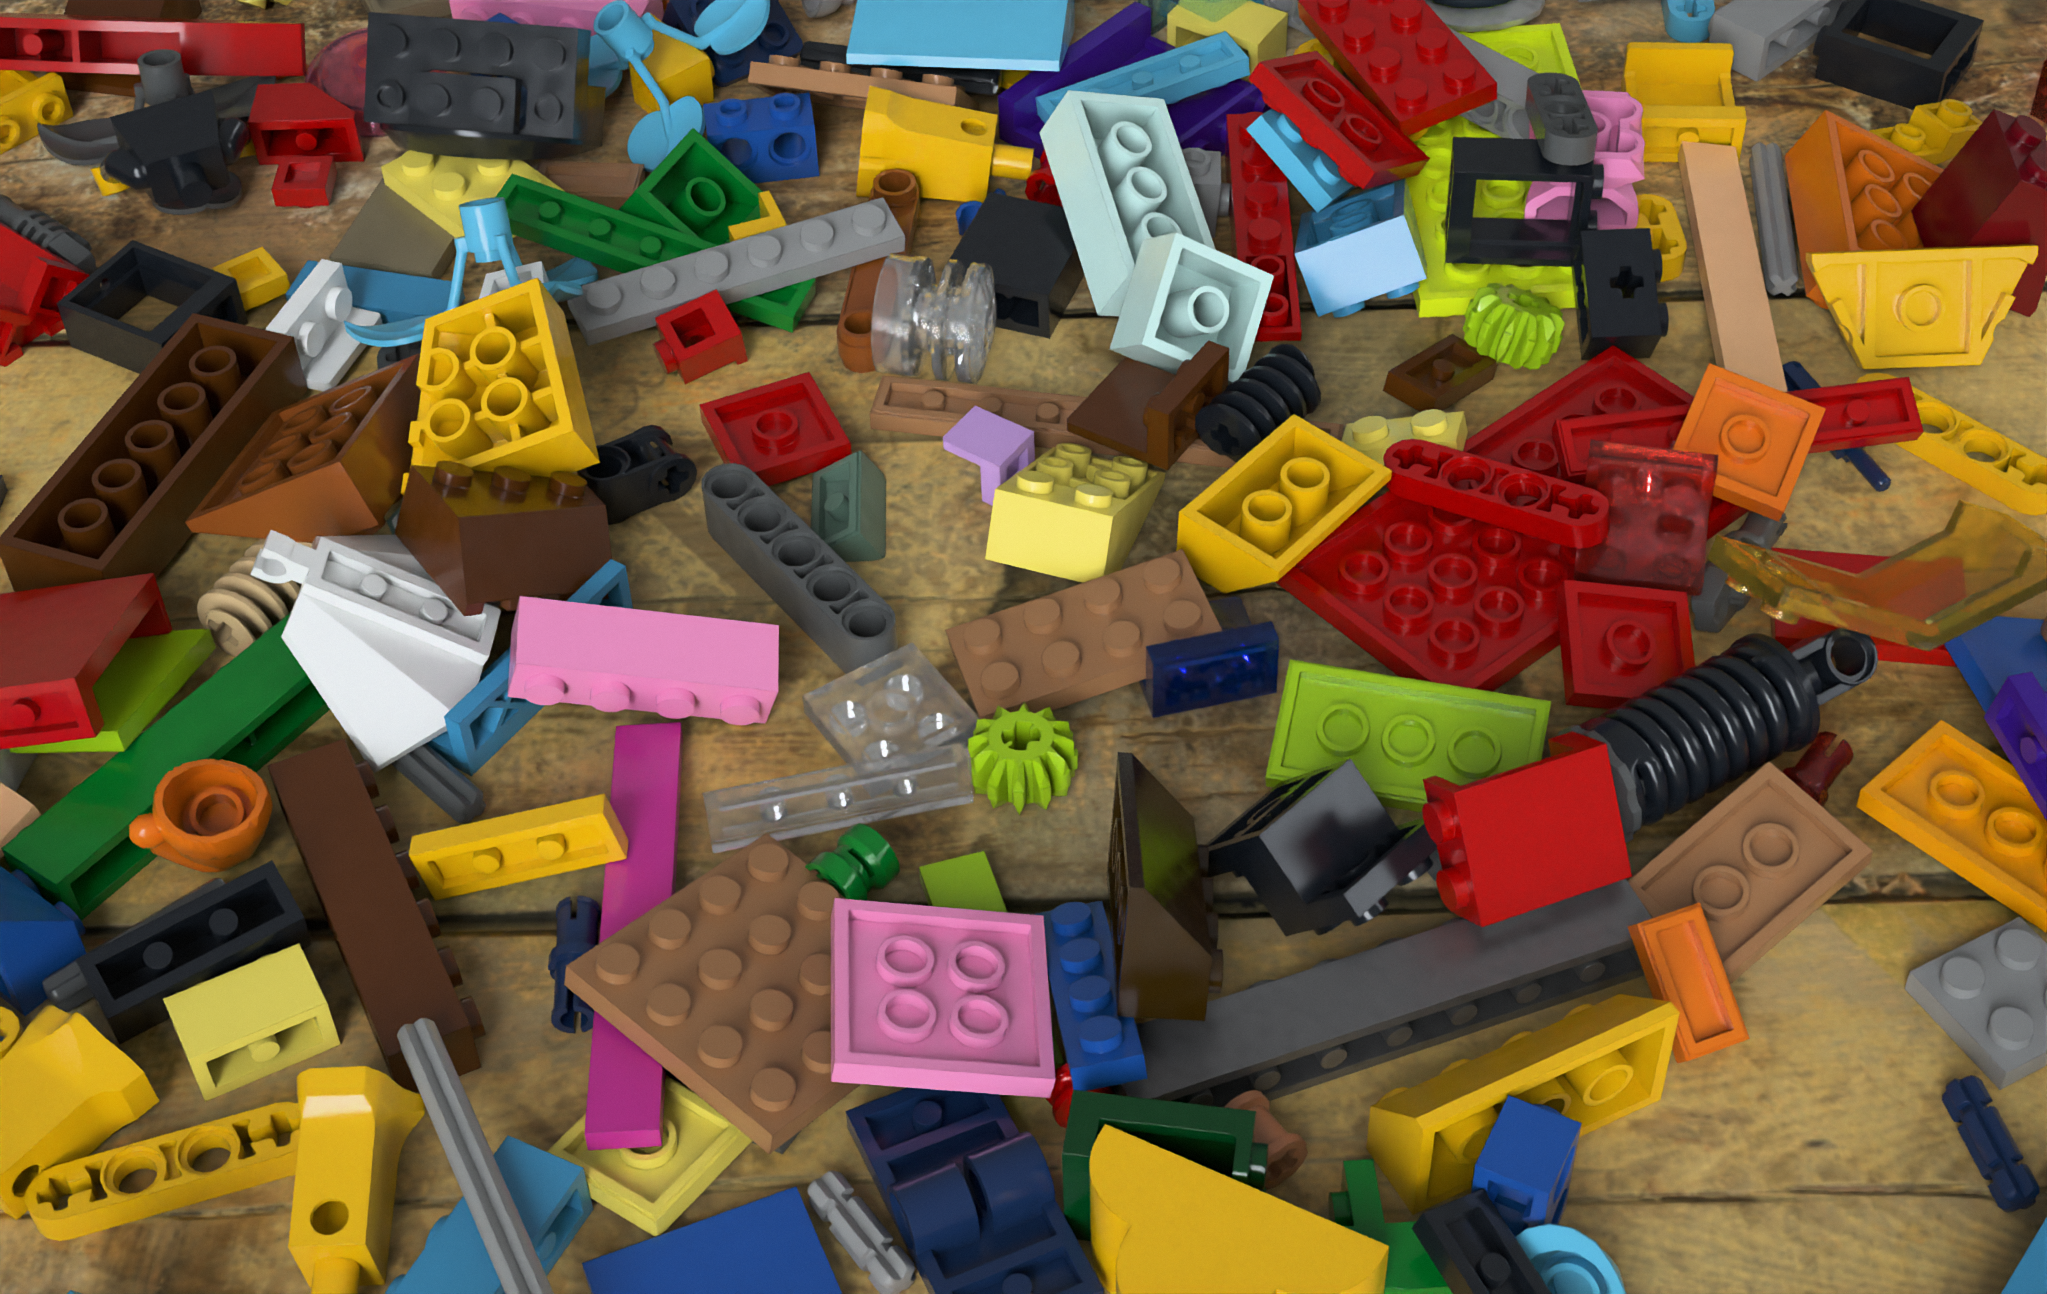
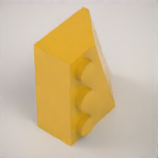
[401,277,600,496]

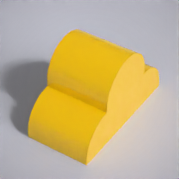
[1089,1124,1389,1294]

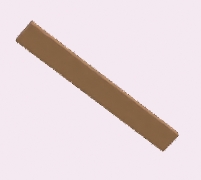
[869,376,1344,468]

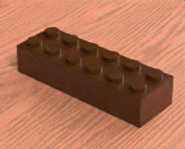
[0,313,308,592]

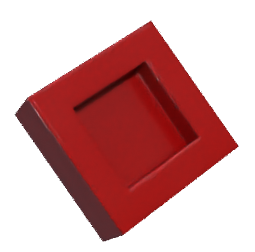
[271,156,338,208]

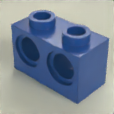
[703,93,819,184]
[1471,1095,1581,1237]

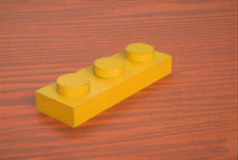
[409,793,628,901]

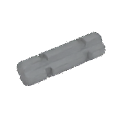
[807,1170,916,1294]

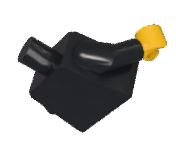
[91,89,256,208]

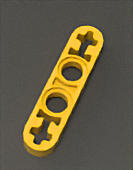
[1856,373,2047,516]
[25,1102,300,1241]

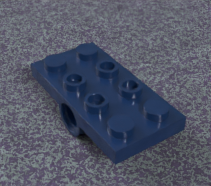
[846,1087,1104,1294]

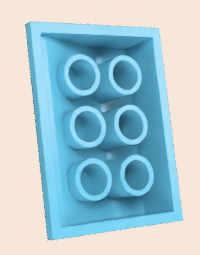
[846,0,1075,72]

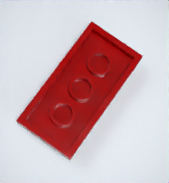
[1298,0,1497,136]

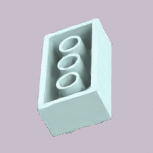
[1039,90,1216,317]

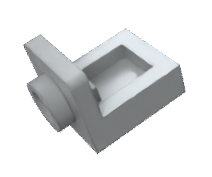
[1181,148,1230,238]

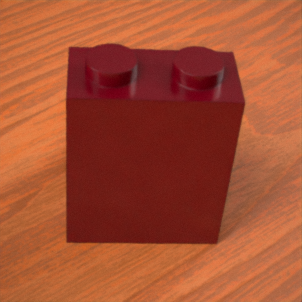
[1911,109,2047,317]

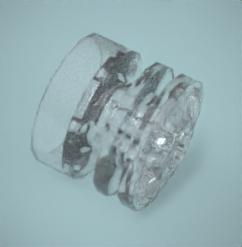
[871,253,997,385]

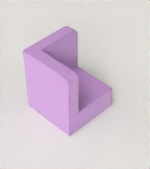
[943,406,1035,506]

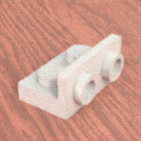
[265,259,383,392]

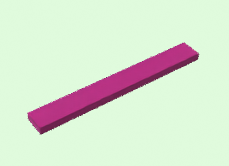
[584,722,683,1150]

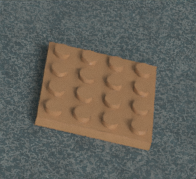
[564,833,861,1154]

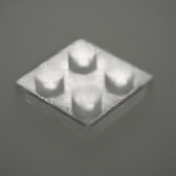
[802,642,980,793]

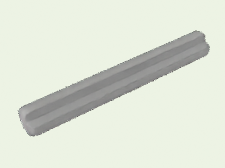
[1749,142,1799,296]

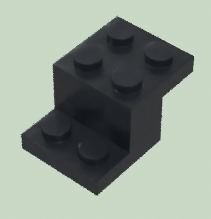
[1207,758,1437,936]

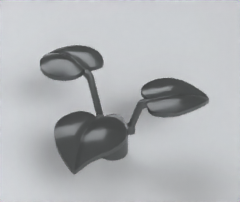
[37,49,276,215]

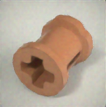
[1224,1090,1308,1190]

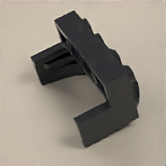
[364,12,606,160]

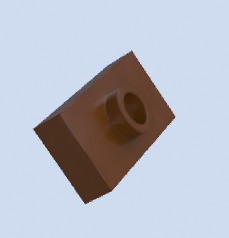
[1383,334,1498,412]

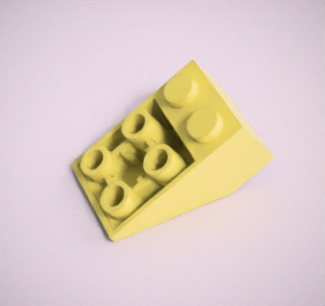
[985,443,1165,583]

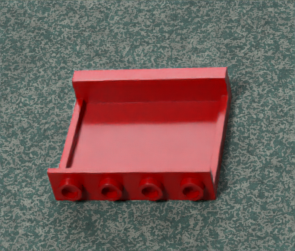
[0,573,172,750]

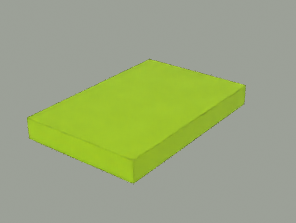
[9,629,216,753]

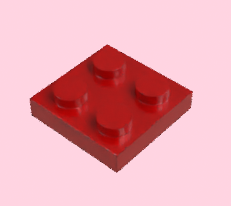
[699,372,852,487]
[1556,580,1695,709]

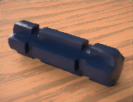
[1942,1075,2040,1213]

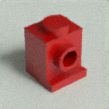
[653,289,748,384]

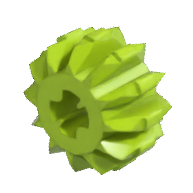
[1462,283,1565,370]
[965,701,1078,815]

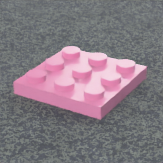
[831,898,1056,1098]

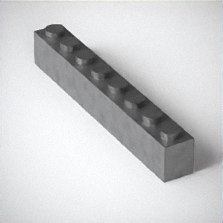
[1112,879,1652,1107]

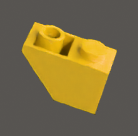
[628,13,715,113]

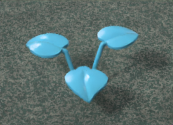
[588,0,770,172]
[344,197,599,347]

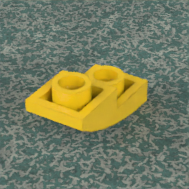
[1869,99,1983,165]

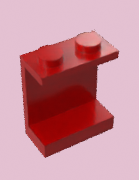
[1422,731,1632,927]

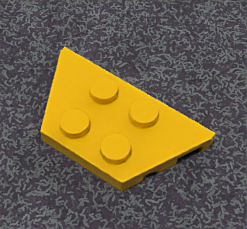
[1806,244,2038,369]

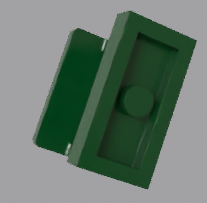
[1062,1090,1269,1241]

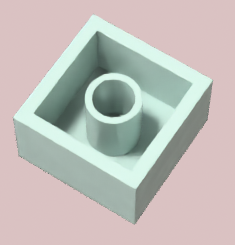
[1109,232,1274,385]

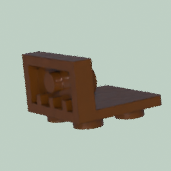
[1067,340,1229,470]

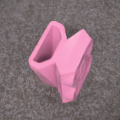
[1524,90,1645,230]

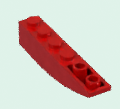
[0,13,306,76]
[1225,112,1302,342]

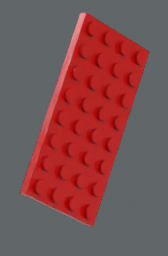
[1276,345,1750,692]

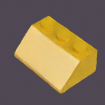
[1176,414,1392,593]

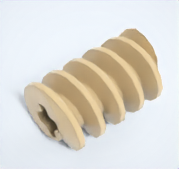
[197,538,312,657]

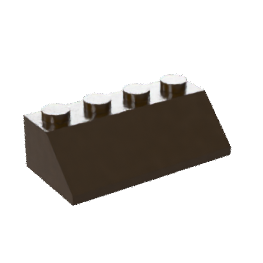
[1107,752,1224,1021]

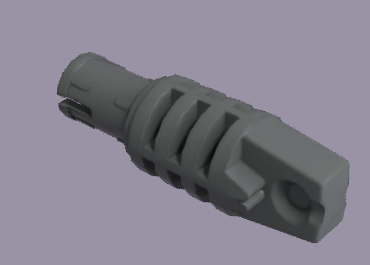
[0,194,98,275]
[1690,511,1788,633]

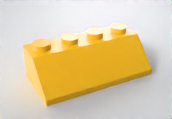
[1366,994,1680,1215]

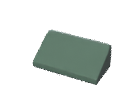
[811,450,886,562]

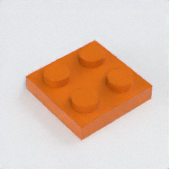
[1662,363,1826,522]

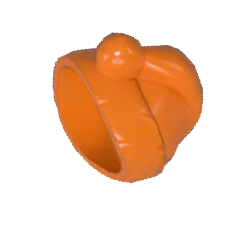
[129,759,273,872]

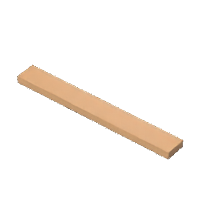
[1678,141,1788,392]

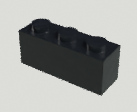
[76,860,312,1045]

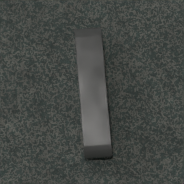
[701,463,899,684]

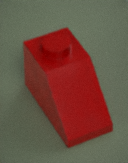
[248,83,365,165]

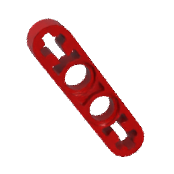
[1383,439,1610,549]

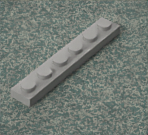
[568,197,905,346]

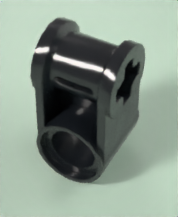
[577,425,697,525]

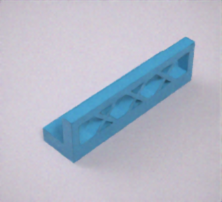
[427,559,633,776]

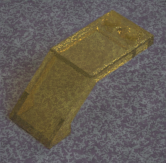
[1707,500,2047,651]

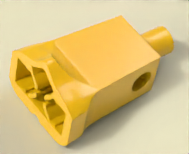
[856,86,1034,203]
[0,1005,159,1221]
[288,1066,426,1294]

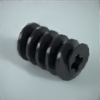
[1195,344,1321,463]

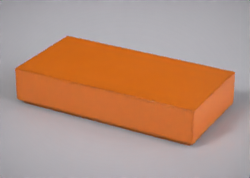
[1627,902,1750,1063]

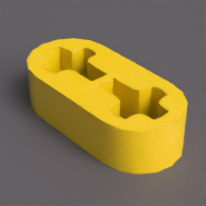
[1635,194,1687,282]

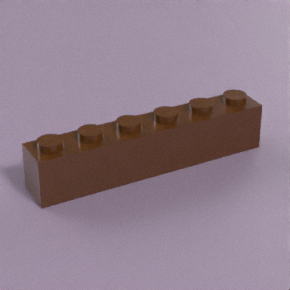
[267,739,486,1093]

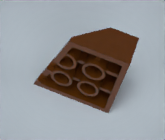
[394,461,612,616]

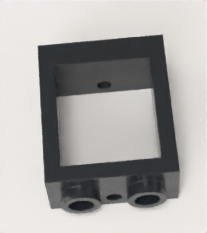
[1813,0,1984,110]
[1444,137,1604,267]
[57,240,248,374]

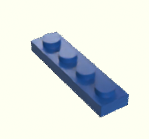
[1034,901,1148,1091]

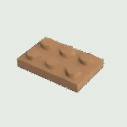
[1628,761,1873,984]

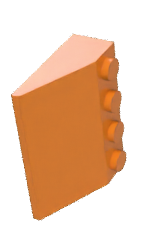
[1784,110,1944,309]

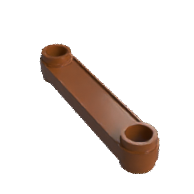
[836,169,921,373]

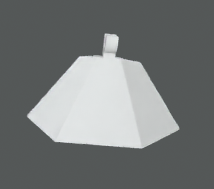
[250,530,501,773]

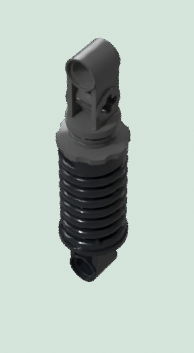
[1427,626,1878,881]

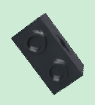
[1570,228,1669,360]

